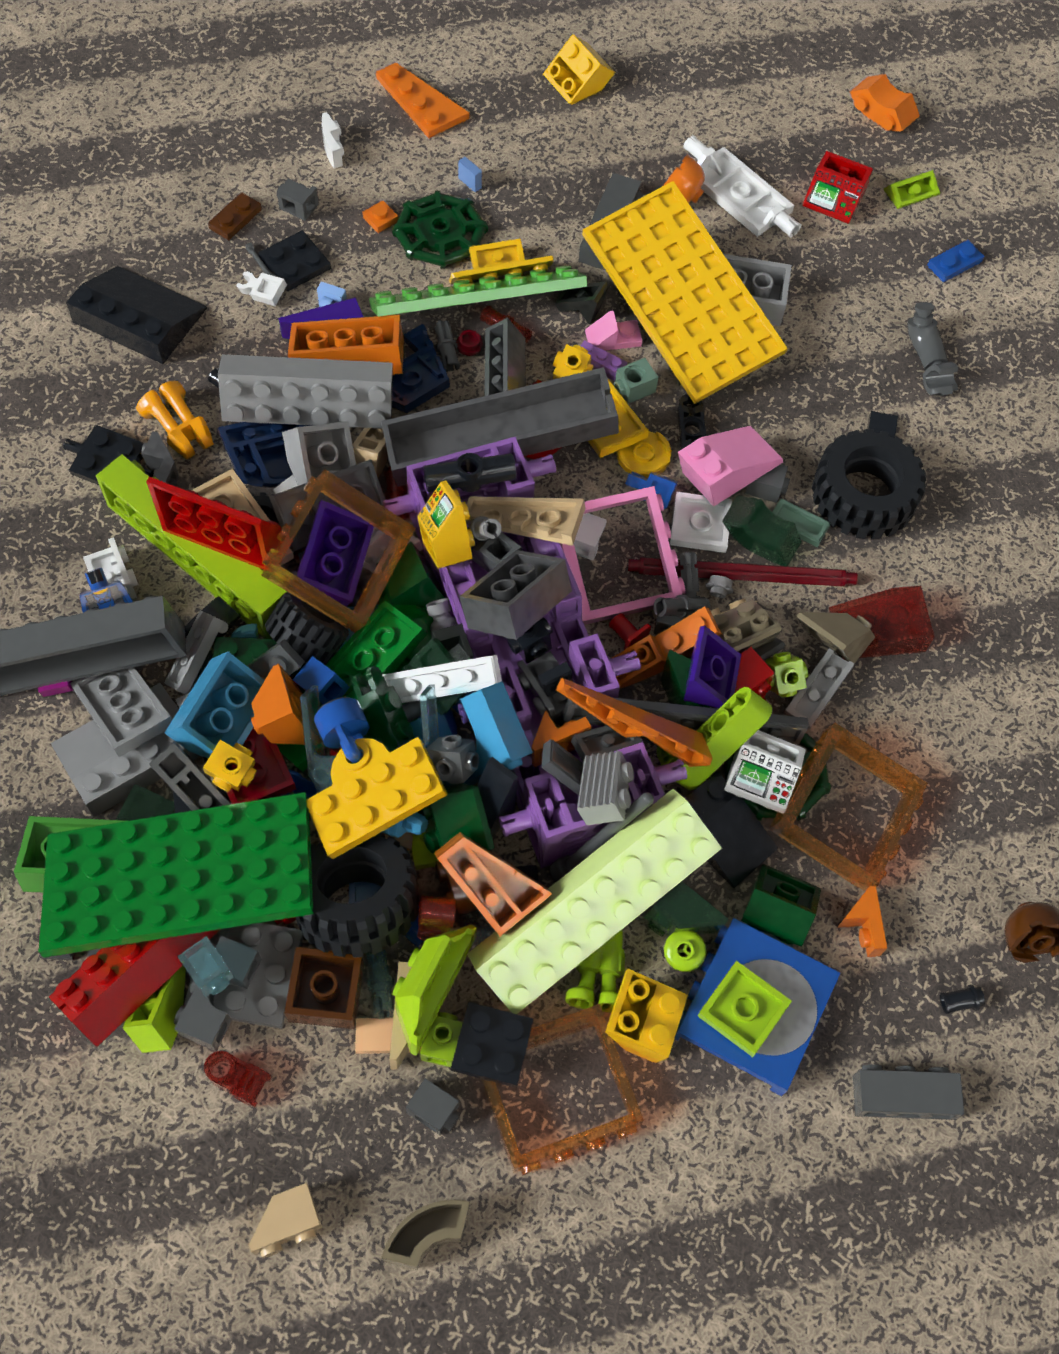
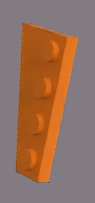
[376,63,470,138]

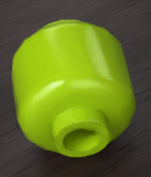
[664,929,707,972]

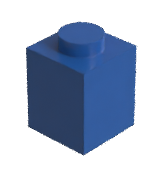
[293,656,350,705]

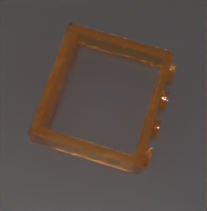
[261,469,416,633]
[769,722,928,891]
[481,1004,644,1175]

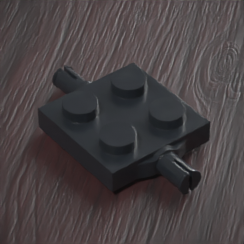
[63,424,154,485]

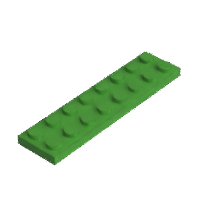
[369,266,587,317]

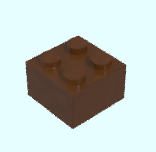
[284,947,365,1030]

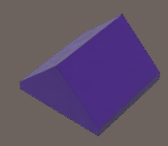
[684,626,741,708]

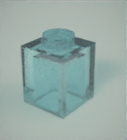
[177,936,234,997]

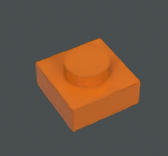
[362,200,398,233]

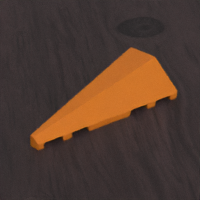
[556,678,713,767]

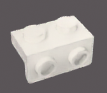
[83,537,138,599]

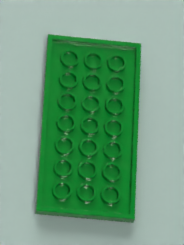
[38,792,313,958]

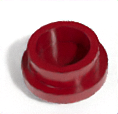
[457,330,483,356]

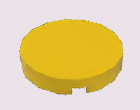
[616,429,672,478]

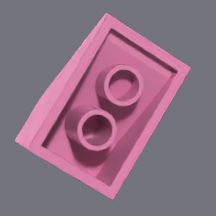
[678,426,783,507]

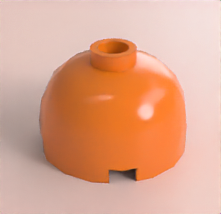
[663,154,705,203]

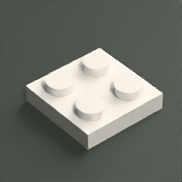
[670,492,732,553]

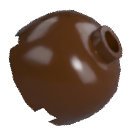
[1004,902,1059,963]

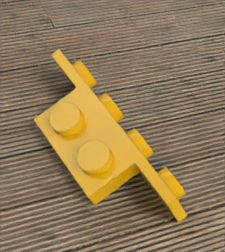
[449,238,554,284]

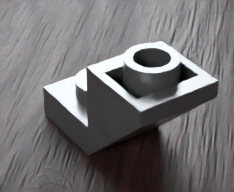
[141,431,179,486]

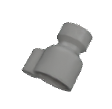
[426,598,458,635]

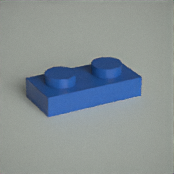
[927,240,984,283]

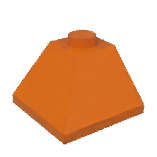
[251,664,318,745]

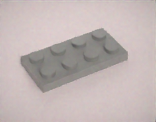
[70,667,172,757]

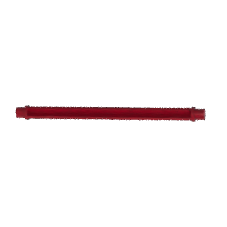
[628,557,858,587]

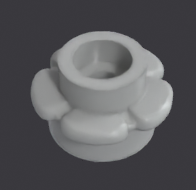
[705,575,734,599]

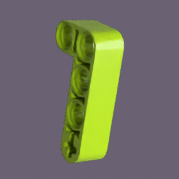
[656,687,772,791]

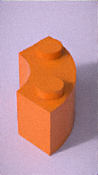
[850,74,920,131]

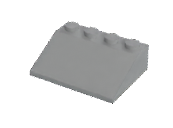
[50,683,201,817]

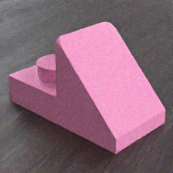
[585,310,642,351]

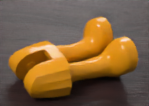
[136,381,214,460]

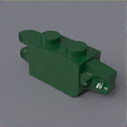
[351,665,415,752]

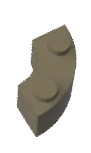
[381,1200,470,1271]

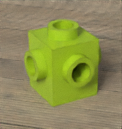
[765,652,808,697]

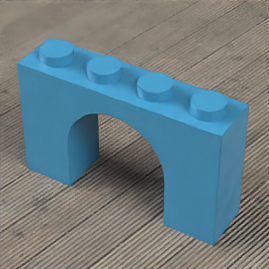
[410,681,533,785]

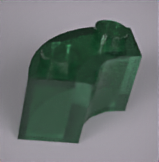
[722,496,802,566]

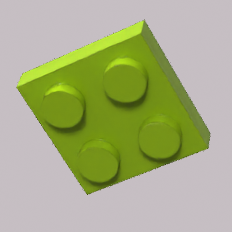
[697,960,792,1057]

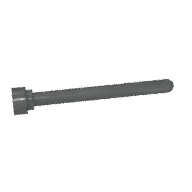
[550,792,654,881]

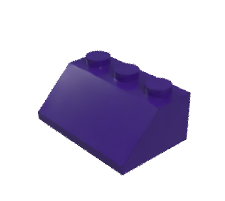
[295,500,375,611]

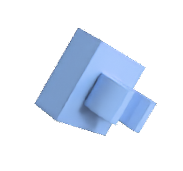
[317,281,347,307]

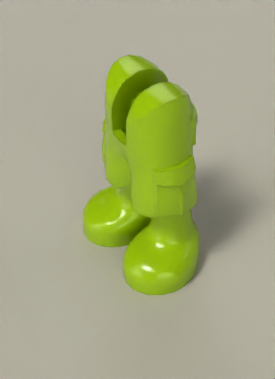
[565,929,625,1013]

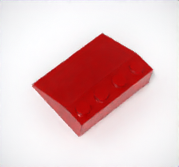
[146,476,287,572]

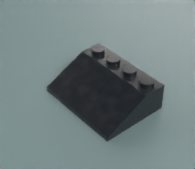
[66,266,207,364]

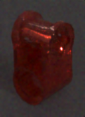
[417,895,456,941]
[204,1051,273,1108]

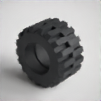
[265,592,349,665]

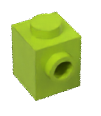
[420,1012,463,1067]

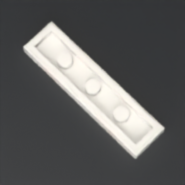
[383,655,502,703]

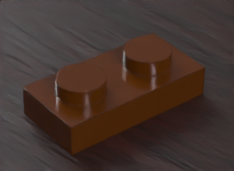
[208,192,262,241]

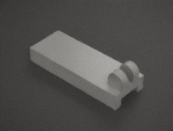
[164,610,228,694]
[785,648,854,730]

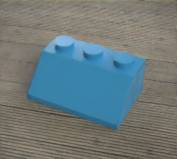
[164,652,265,758]

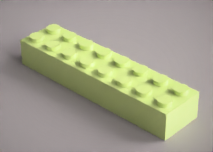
[467,789,722,1014]

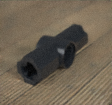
[423,453,516,492]

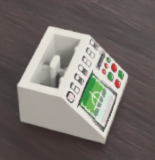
[724,730,806,814]

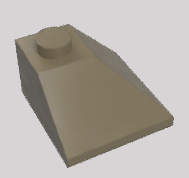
[796,612,875,663]

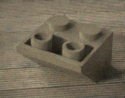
[713,599,782,654]

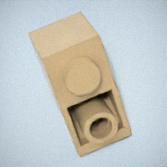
[249,1183,323,1258]

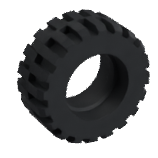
[812,429,926,539]
[296,833,420,958]

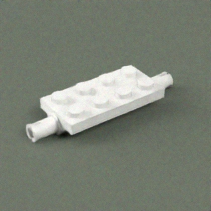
[684,135,801,238]

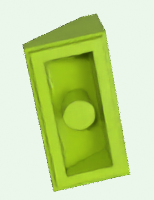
[883,170,940,209]

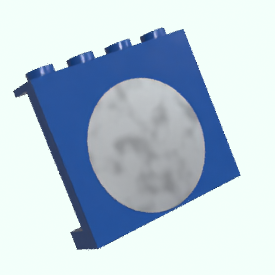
[674,918,840,1097]

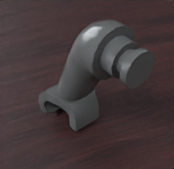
[907,302,958,396]

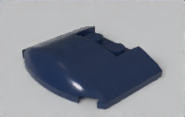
[218,422,312,488]

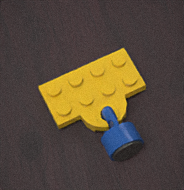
[306,697,448,859]

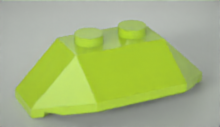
[392,925,477,1056]

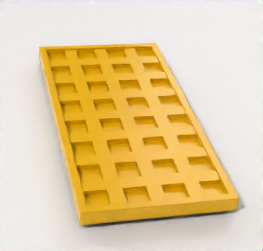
[582,181,788,404]

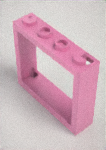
[560,486,685,625]

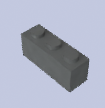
[853,1065,964,1120]

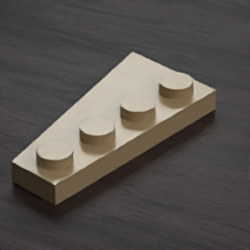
[466,496,586,546]

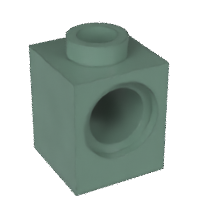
[613,358,658,404]

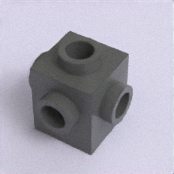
[426,735,479,785]

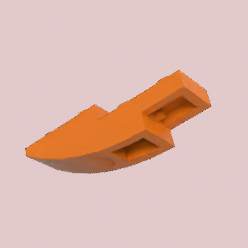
[610,606,722,689]

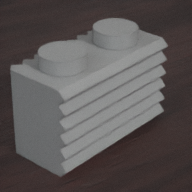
[577,750,634,825]

